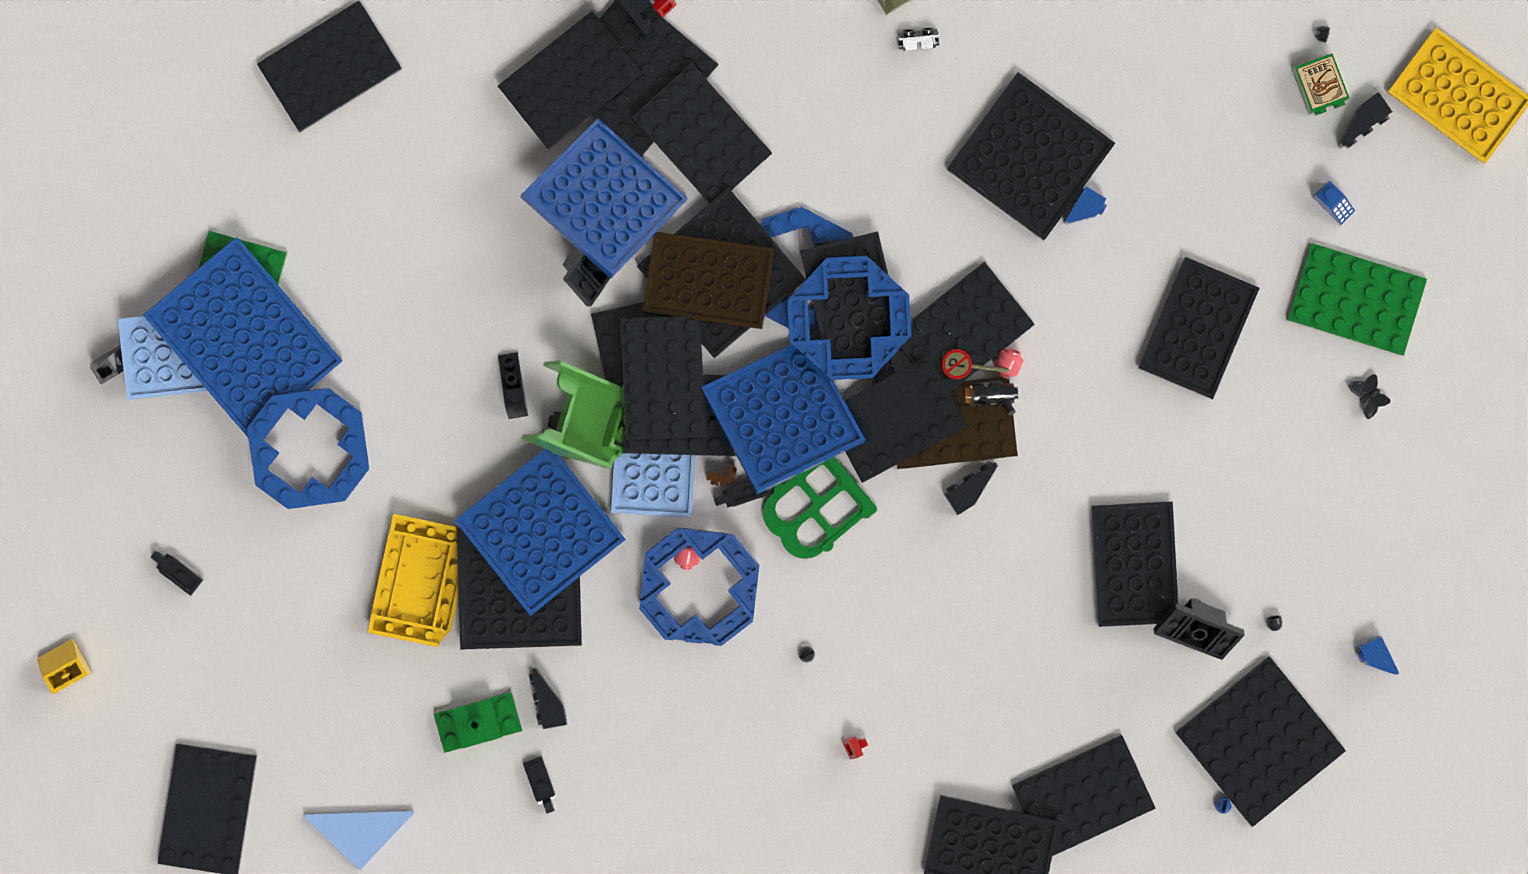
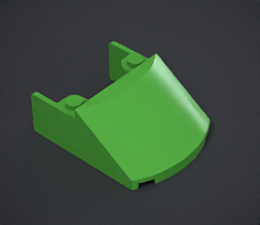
[521,360,623,468]

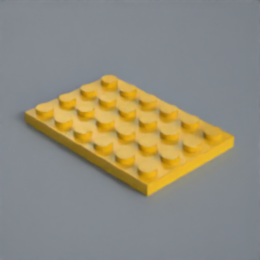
[1387,27,1528,164]

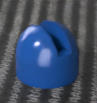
[1215,797,1231,814]

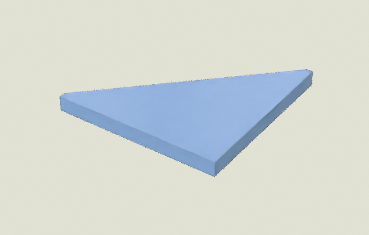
[304,811,414,870]

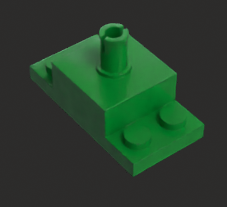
[433,692,523,753]

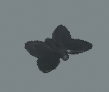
[1348,374,1391,419]

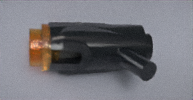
[964,380,1018,415]

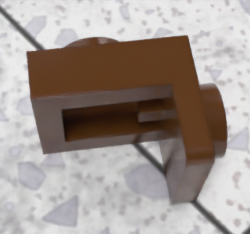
[707,463,737,486]

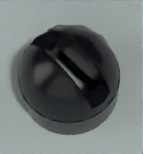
[1314,26,1330,43]
[1265,615,1283,631]
[799,646,815,663]

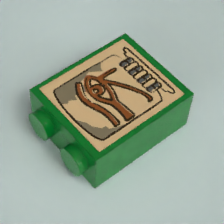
[1292,53,1349,116]

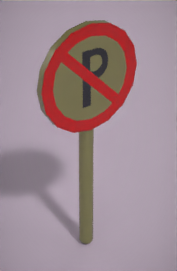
[942,349,1010,379]

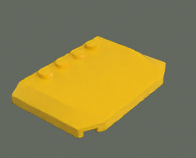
[367,513,460,647]

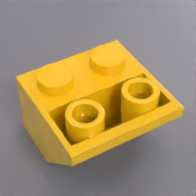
[37,639,92,695]

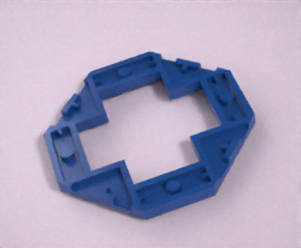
[760,207,853,331]
[787,256,911,380]
[247,388,369,509]
[639,527,760,646]

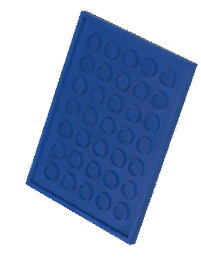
[143,237,342,437]

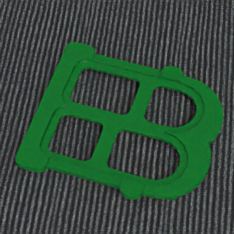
[763,457,877,559]

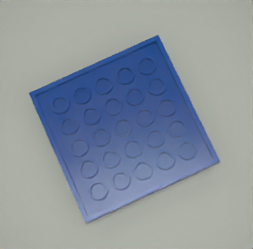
[520,118,688,279]
[701,339,865,494]
[454,449,626,616]

